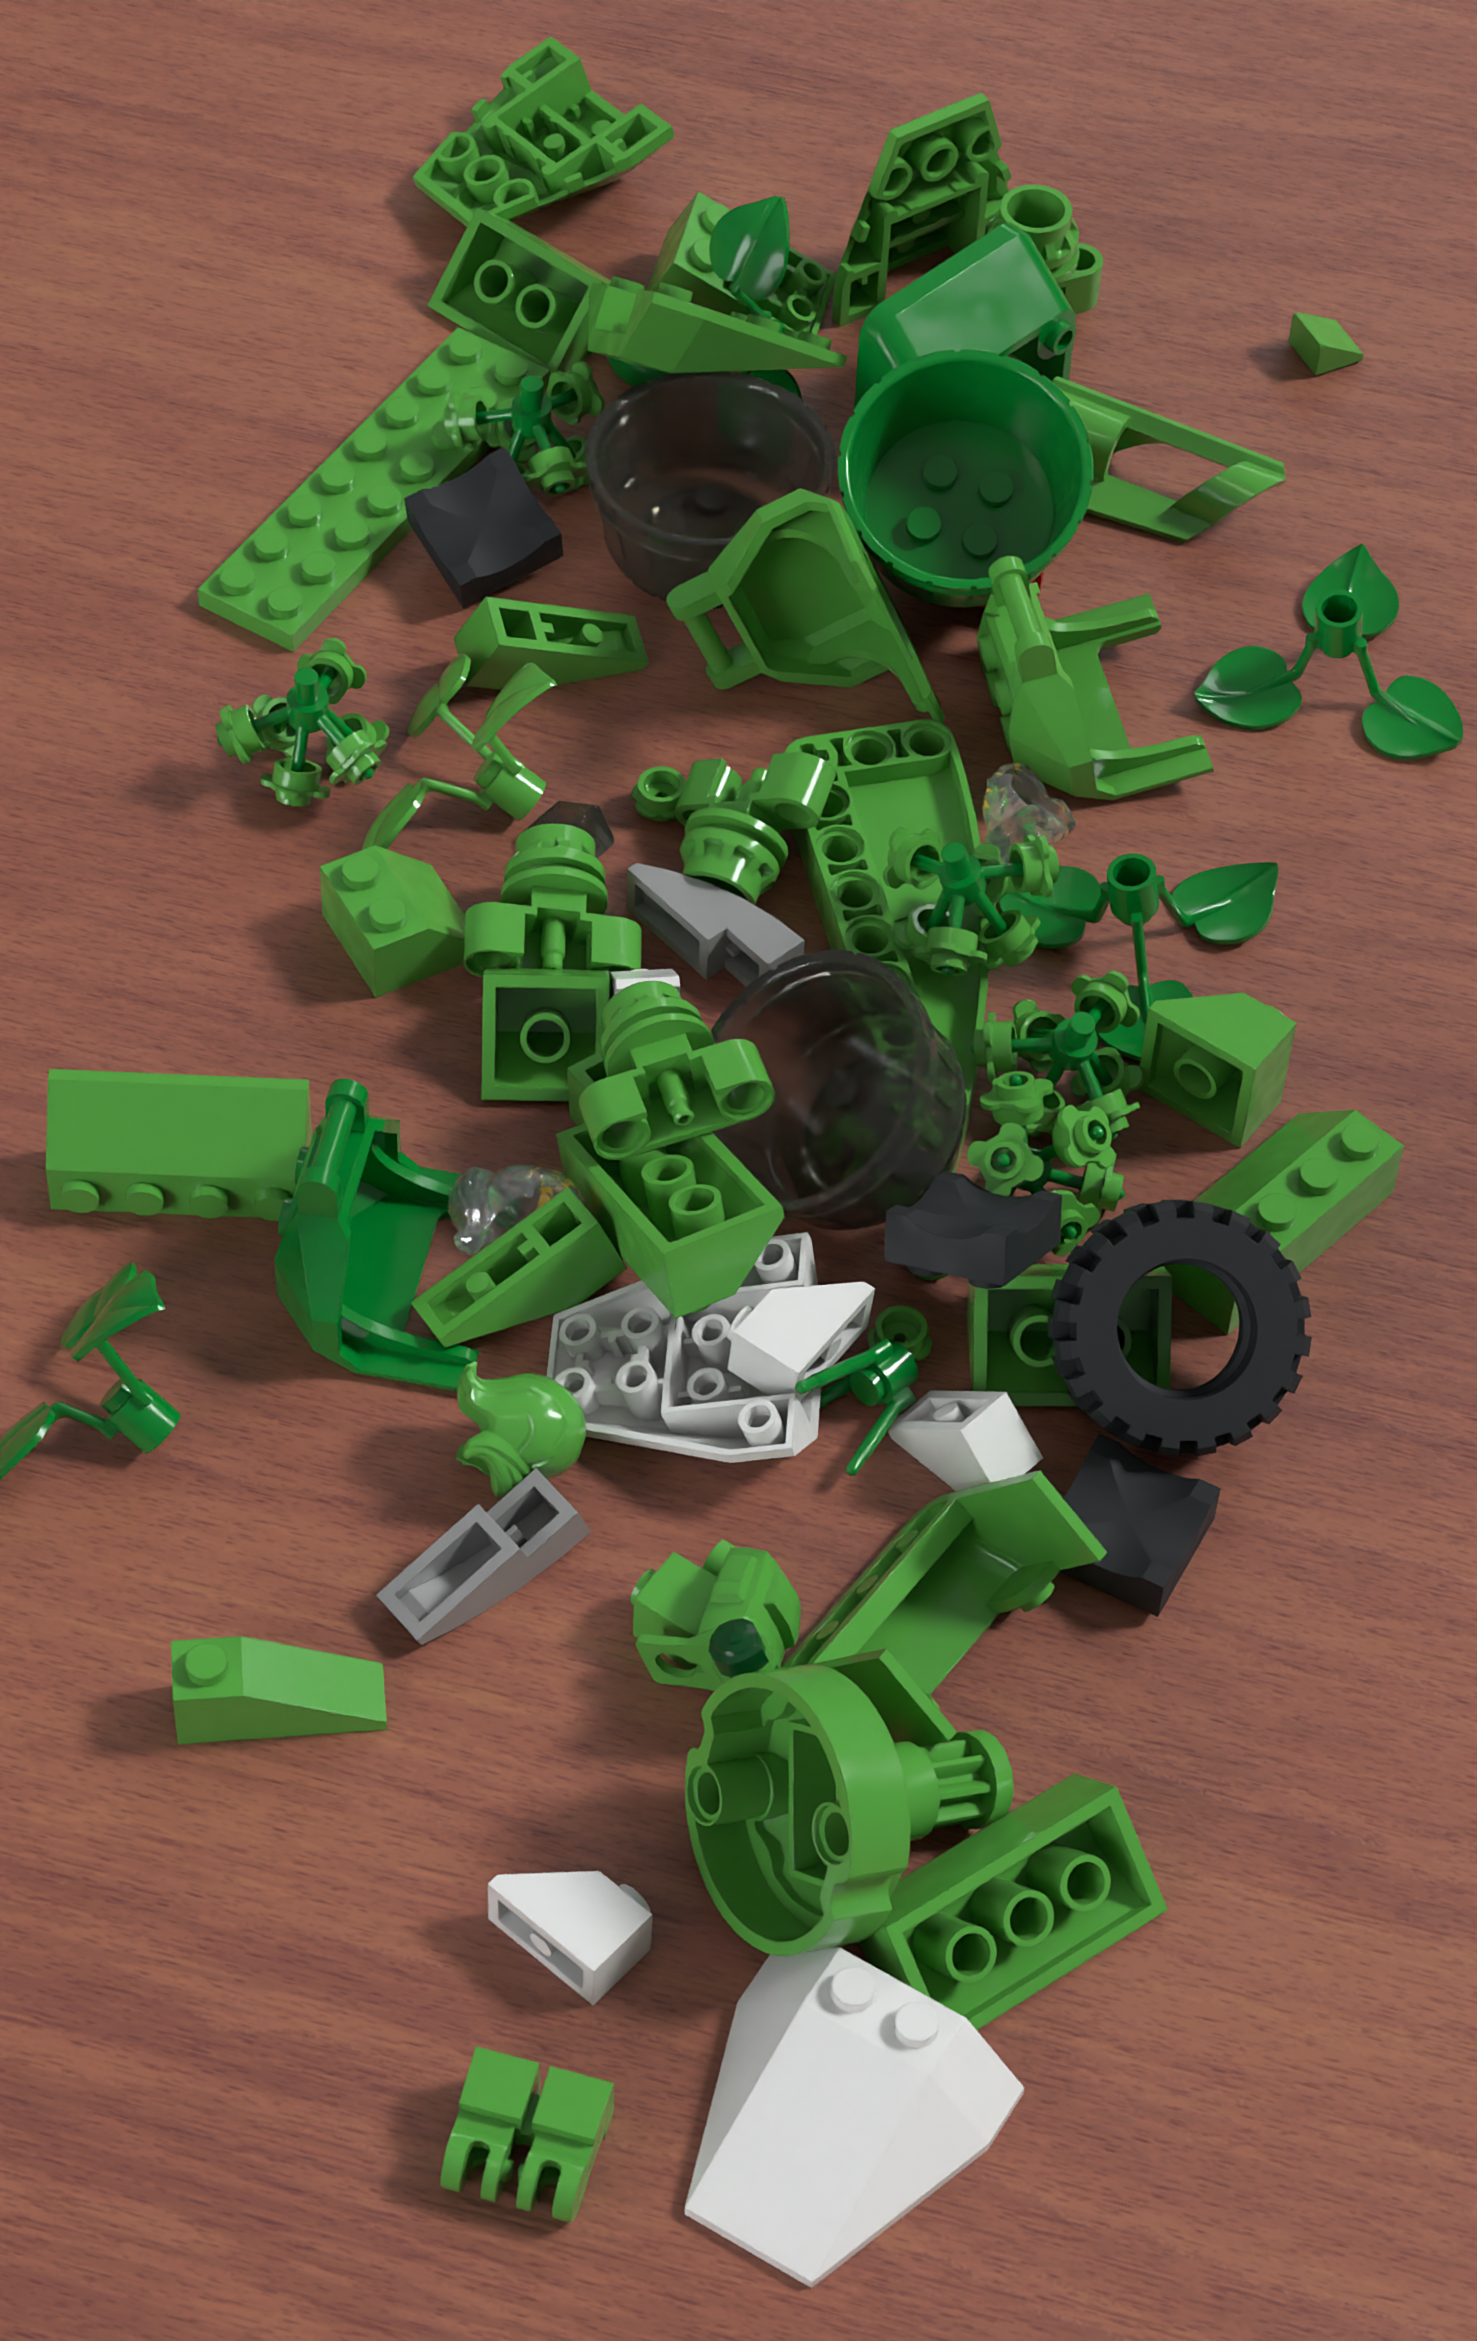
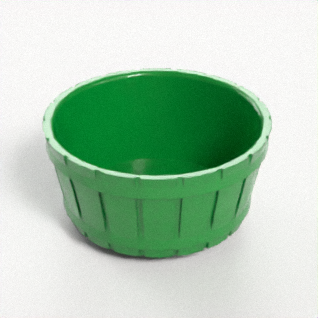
[838,349,1094,607]

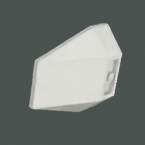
[547,1232,821,1463]

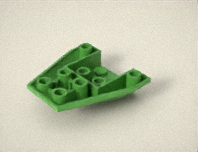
[588,276,847,373]

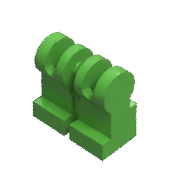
[440,2046,614,2223]

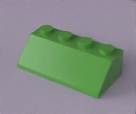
[46,1069,312,1221]
[1164,1110,1404,1335]
[556,1123,784,1319]
[859,1773,1168,2030]

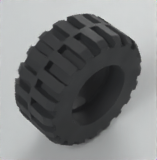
[1048,1199,1312,1457]

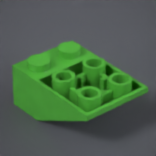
[647,191,836,335]

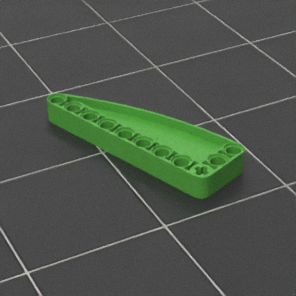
[785,720,988,1187]

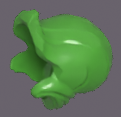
[456,1361,586,1498]

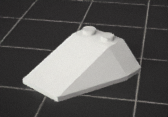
[684,1948,1024,2288]

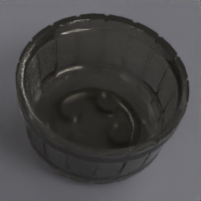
[585,371,836,609]
[710,950,967,1231]

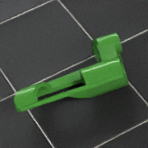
[1052,376,1286,543]

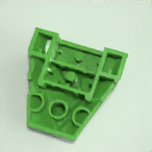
[413,36,675,227]
[832,92,1012,328]

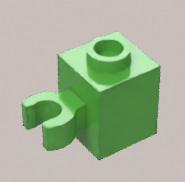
[630,1539,735,1670]

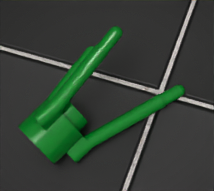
[795,1339,919,1476]

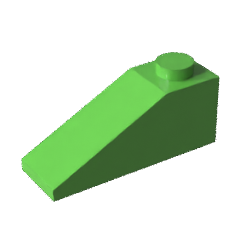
[453,597,649,690]
[410,1187,627,1347]
[171,1636,387,1744]

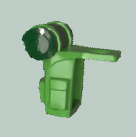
[635,1547,801,1691]

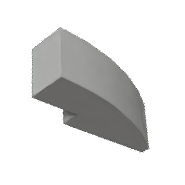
[626,863,805,1004]
[376,1468,591,1645]

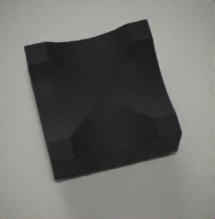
[404,447,564,608]
[885,1171,1062,1289]
[1060,1433,1221,1617]

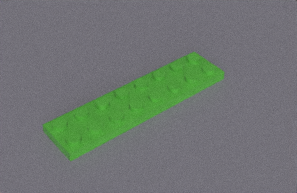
[198,327,550,652]

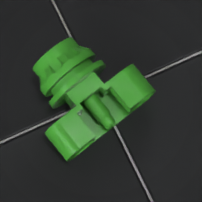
[987,184,1103,314]
[674,752,836,905]
[463,823,642,992]
[578,981,775,1160]

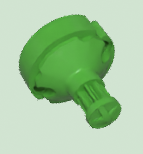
[685,1664,1014,1956]

